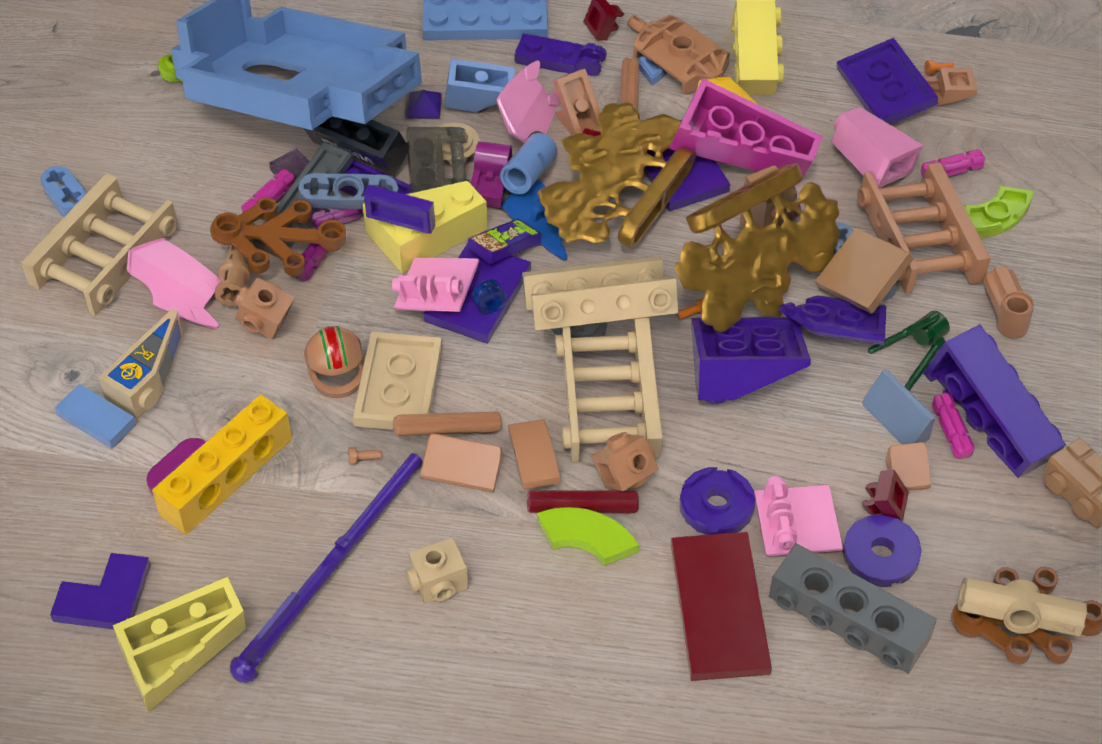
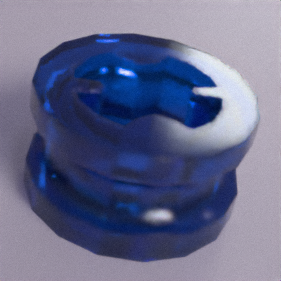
[471,279,507,315]

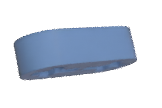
[40,166,86,217]

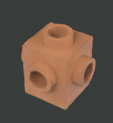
[234,277,295,340]
[591,432,659,491]

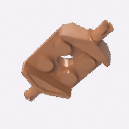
[627,14,730,94]

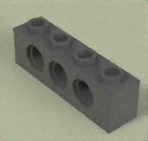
[769,543,937,674]

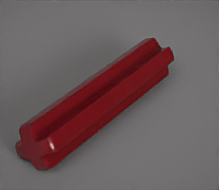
[527,490,639,513]

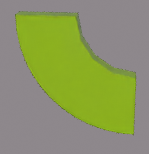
[964,186,1033,238]
[537,507,639,566]

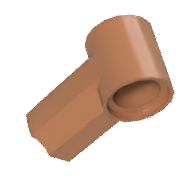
[983,266,1034,338]

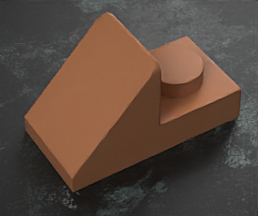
[552,69,601,135]

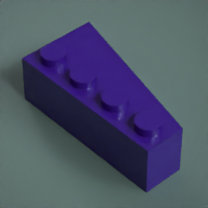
[923,324,1066,478]

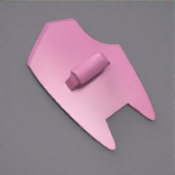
[496,60,560,143]
[127,238,221,329]

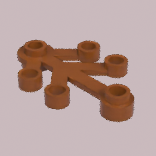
[210,197,346,276]
[951,567,1102,664]

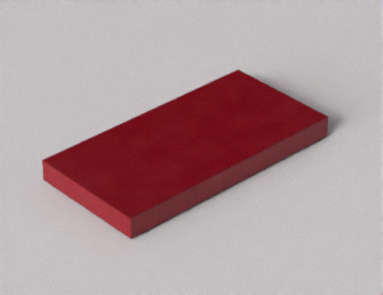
[671,532,772,681]

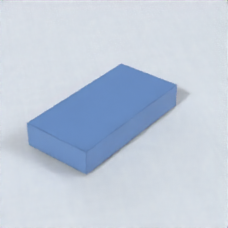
[55,384,136,449]

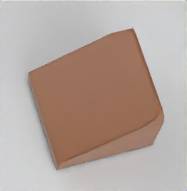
[885,442,931,490]

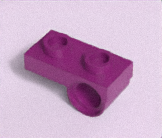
[470,141,513,208]

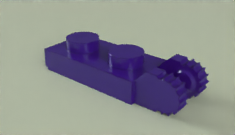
[514,33,607,76]

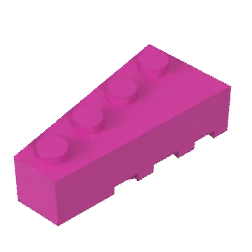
[668,78,823,176]

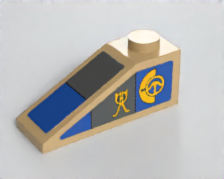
[98,308,184,419]

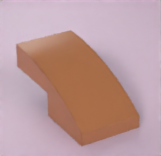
[924,67,977,107]
[508,419,560,489]

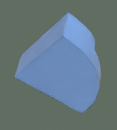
[637,56,667,85]

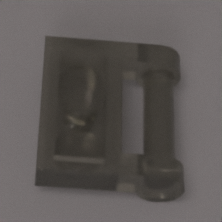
[406,127,470,193]

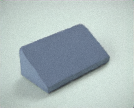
[862,369,935,444]

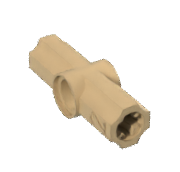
[958,577,1087,637]

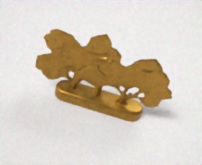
[538,103,696,249]
[674,163,840,332]

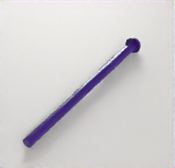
[230,453,422,683]

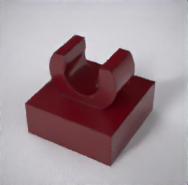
[583,0,624,41]
[862,469,909,522]

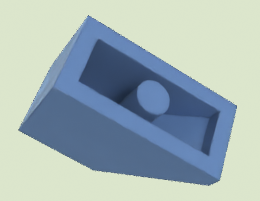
[444,58,515,112]

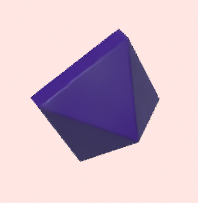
[407,90,442,119]

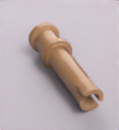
[215,223,255,306]

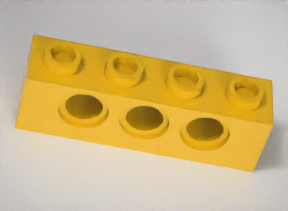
[152,394,292,535]

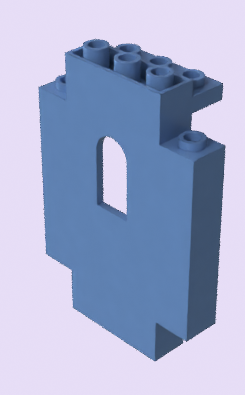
[171,0,422,130]

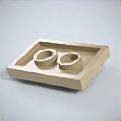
[353,332,443,430]

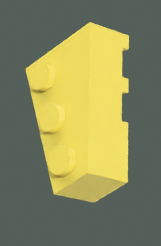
[731,0,784,95]
[362,181,488,273]
[113,577,246,713]

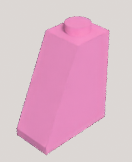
[831,107,923,188]

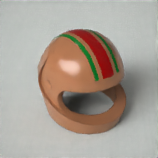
[304,326,365,399]

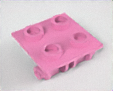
[392,257,479,312]
[754,476,843,556]

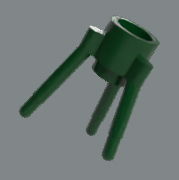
[868,310,950,391]

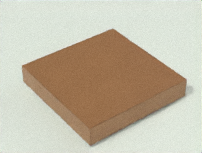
[815,228,913,314]

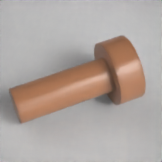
[348,447,382,464]

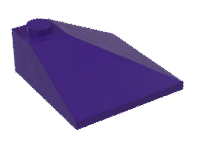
[691,317,811,404]

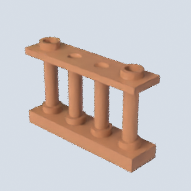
[857,163,991,294]

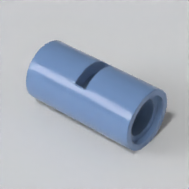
[500,133,557,194]

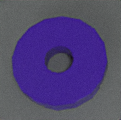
[679,467,755,535]
[842,515,922,587]

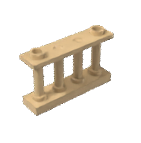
[21,173,178,316]
[522,256,678,331]
[555,317,662,463]

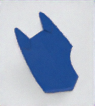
[501,180,598,261]

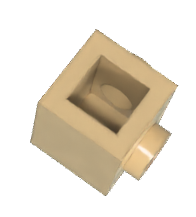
[405,537,468,604]

